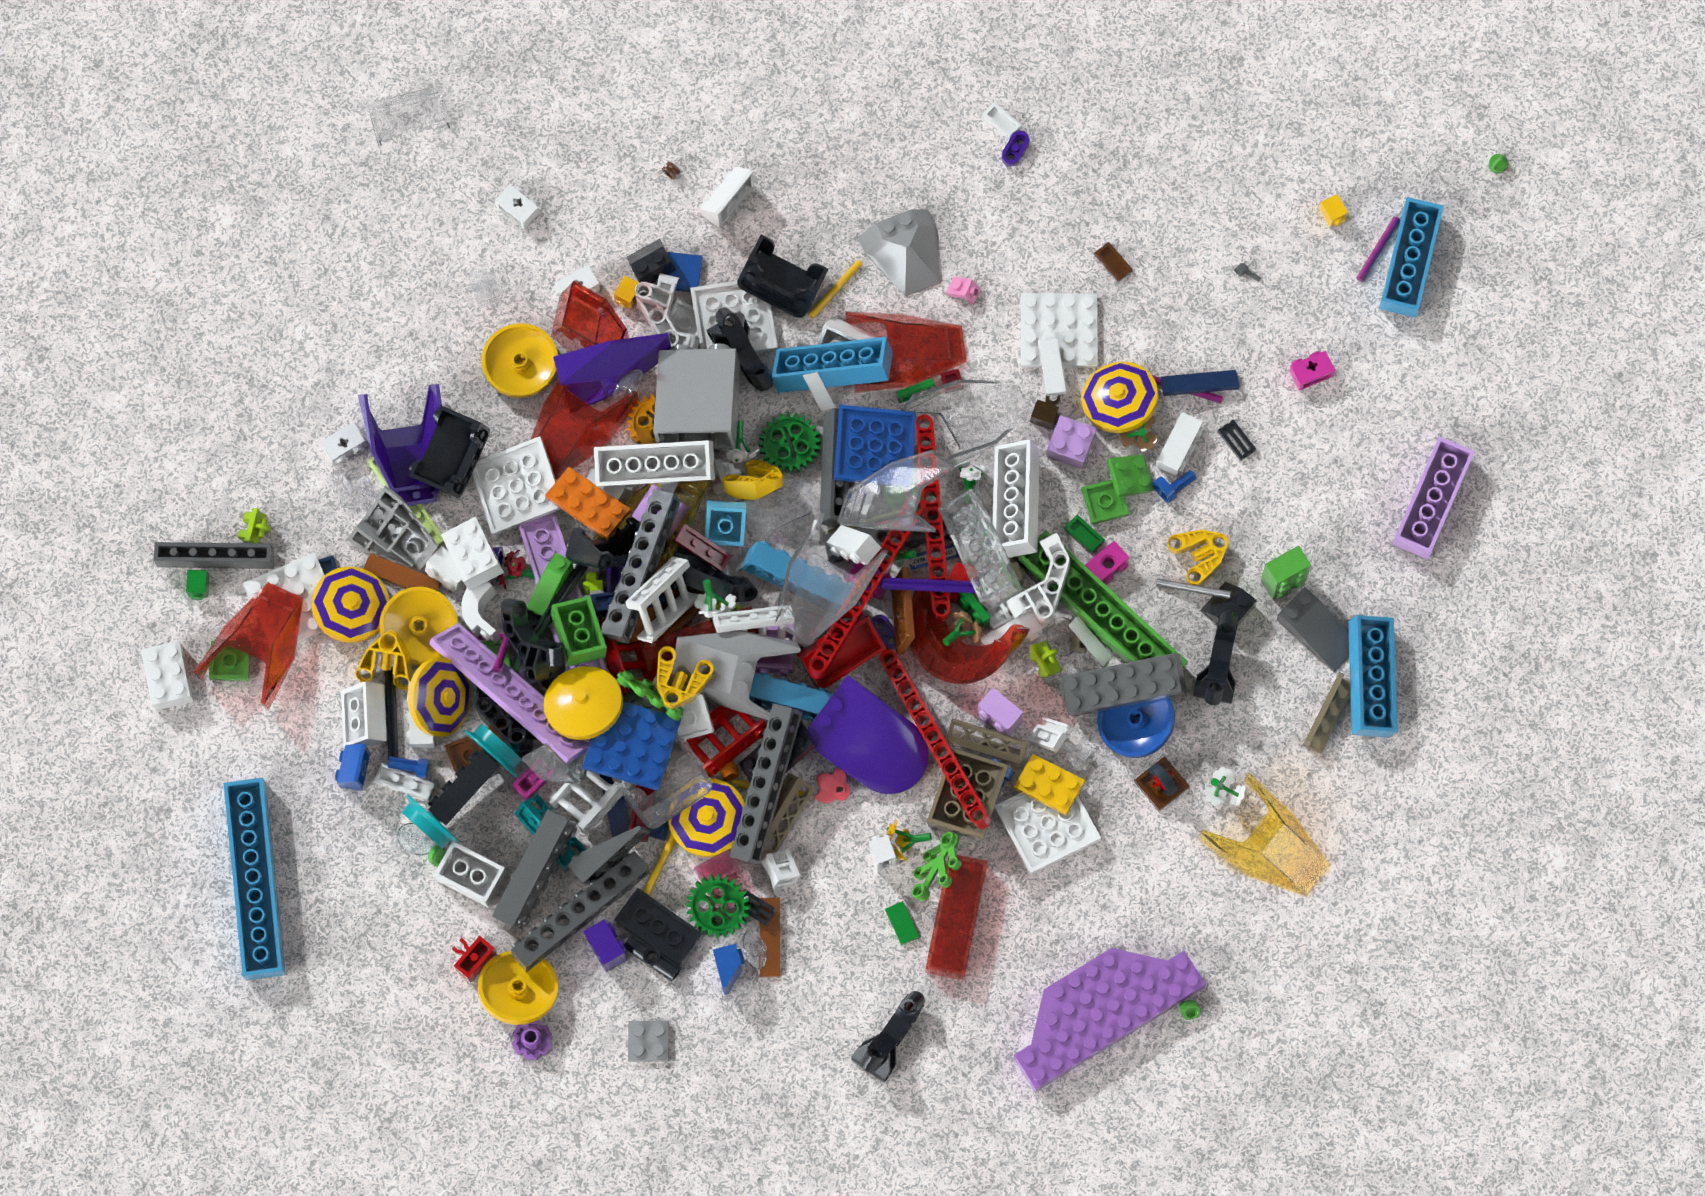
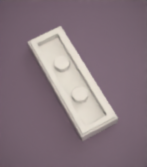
[1038,338,1066,396]
[374,762,436,802]

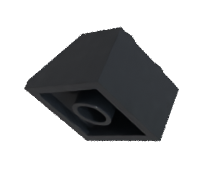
[627,238,677,284]
[1200,582,1257,627]

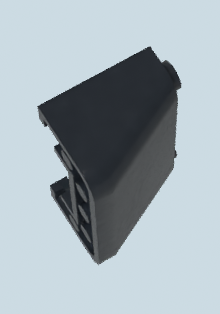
[737,234,829,318]
[409,405,490,498]
[565,517,648,570]

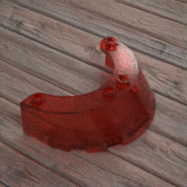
[910,591,1030,684]

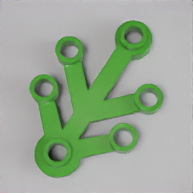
[616,671,684,721]
[912,832,962,901]

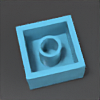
[704,500,746,546]

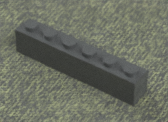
[819,408,849,528]
[153,542,275,569]

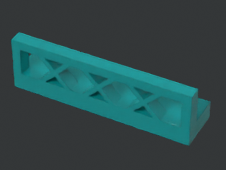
[514,794,587,871]

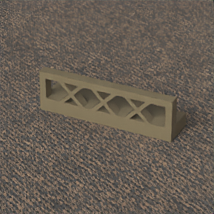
[1304,672,1350,754]
[946,718,1028,765]
[748,773,815,853]

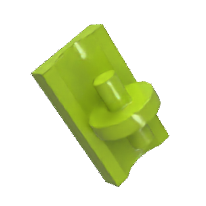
[238,508,272,543]
[1029,640,1062,678]

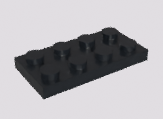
[739,720,816,785]
[614,888,702,965]

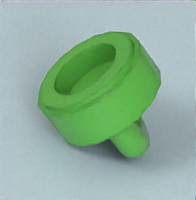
[1488,154,1508,174]
[428,845,447,867]
[1179,1000,1201,1020]

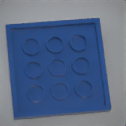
[834,405,916,487]
[582,702,681,791]

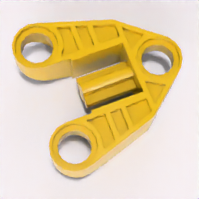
[723,459,784,500]
[1167,530,1229,586]
[355,630,413,690]
[656,646,714,709]

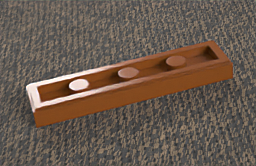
[363,553,442,591]
[760,898,780,978]

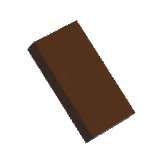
[1094,242,1133,282]

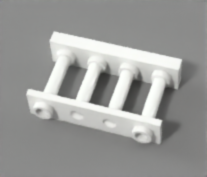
[626,557,699,643]
[713,605,794,640]
[549,764,633,836]

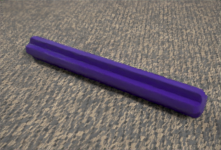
[880,577,978,593]

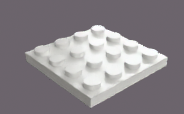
[690,281,778,353]
[1021,293,1098,368]
[472,436,561,536]
[243,553,324,654]
[995,793,1101,875]

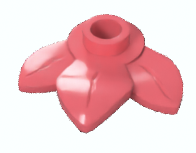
[815,768,851,804]

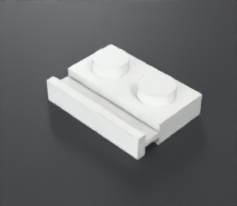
[1027,717,1072,752]

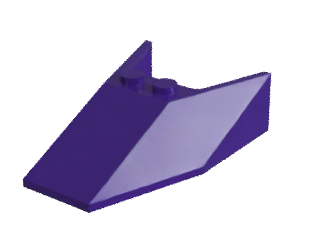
[553,333,671,414]
[358,384,442,506]

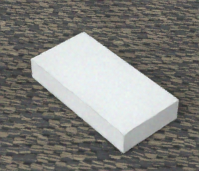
[982,102,1022,139]

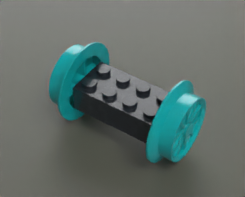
[401,723,523,849]

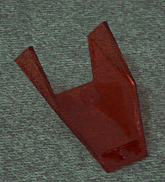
[551,280,629,348]
[845,311,967,393]
[531,379,639,480]
[194,582,303,711]

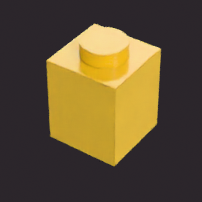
[1319,194,1348,227]
[614,276,639,309]

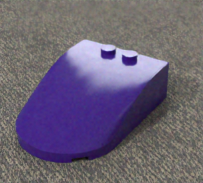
[807,675,929,794]

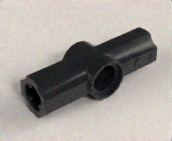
[624,934,682,982]

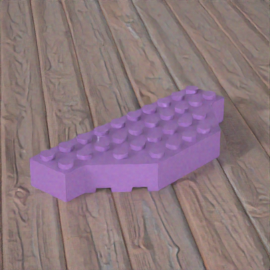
[1013,948,1206,1092]

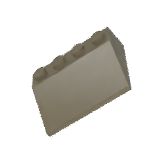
[927,748,1008,840]

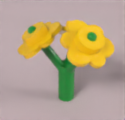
[886,819,932,862]

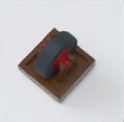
[1134,756,1190,812]

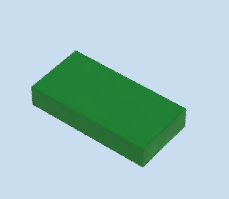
[896,378,935,404]
[1064,514,1105,555]
[885,901,919,946]

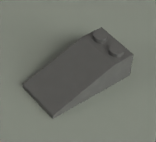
[1277,587,1349,672]
[568,826,651,884]

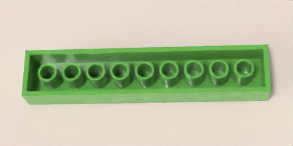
[1019,530,1188,671]

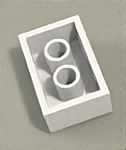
[441,517,504,590]
[141,641,194,711]
[433,841,507,907]

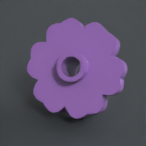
[512,1020,553,1061]

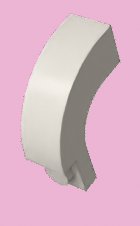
[462,582,501,644]

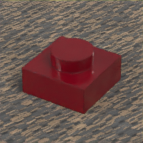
[940,369,964,393]

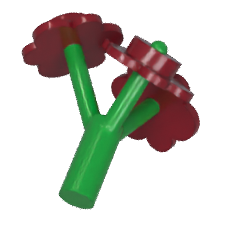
[496,549,535,589]

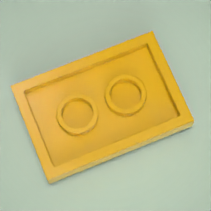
[1014,754,1085,816]

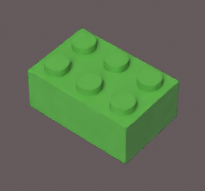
[1261,545,1311,600]
[551,596,607,667]

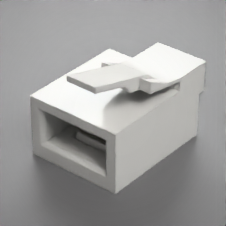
[761,849,800,896]

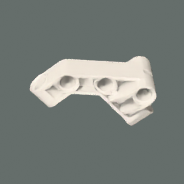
[635,273,700,349]
[1006,533,1070,626]

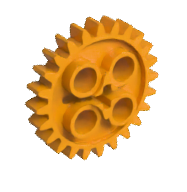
[627,393,657,445]

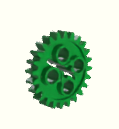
[758,412,821,474]
[686,873,751,938]

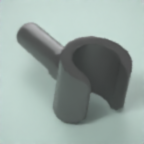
[1234,263,1261,281]

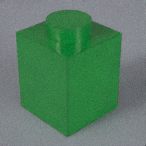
[186,570,210,600]

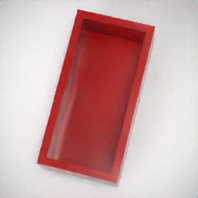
[796,614,887,689]

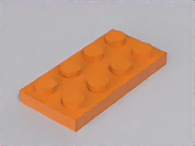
[545,467,631,540]

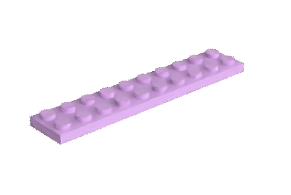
[518,513,606,672]
[429,623,592,764]

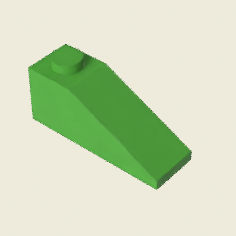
[527,553,574,616]

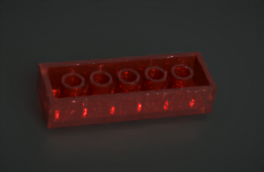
[925,855,988,981]

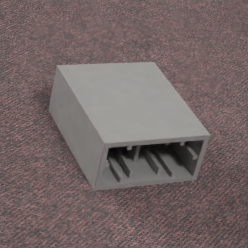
[653,344,741,449]

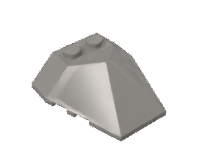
[858,209,940,297]
[347,485,439,572]

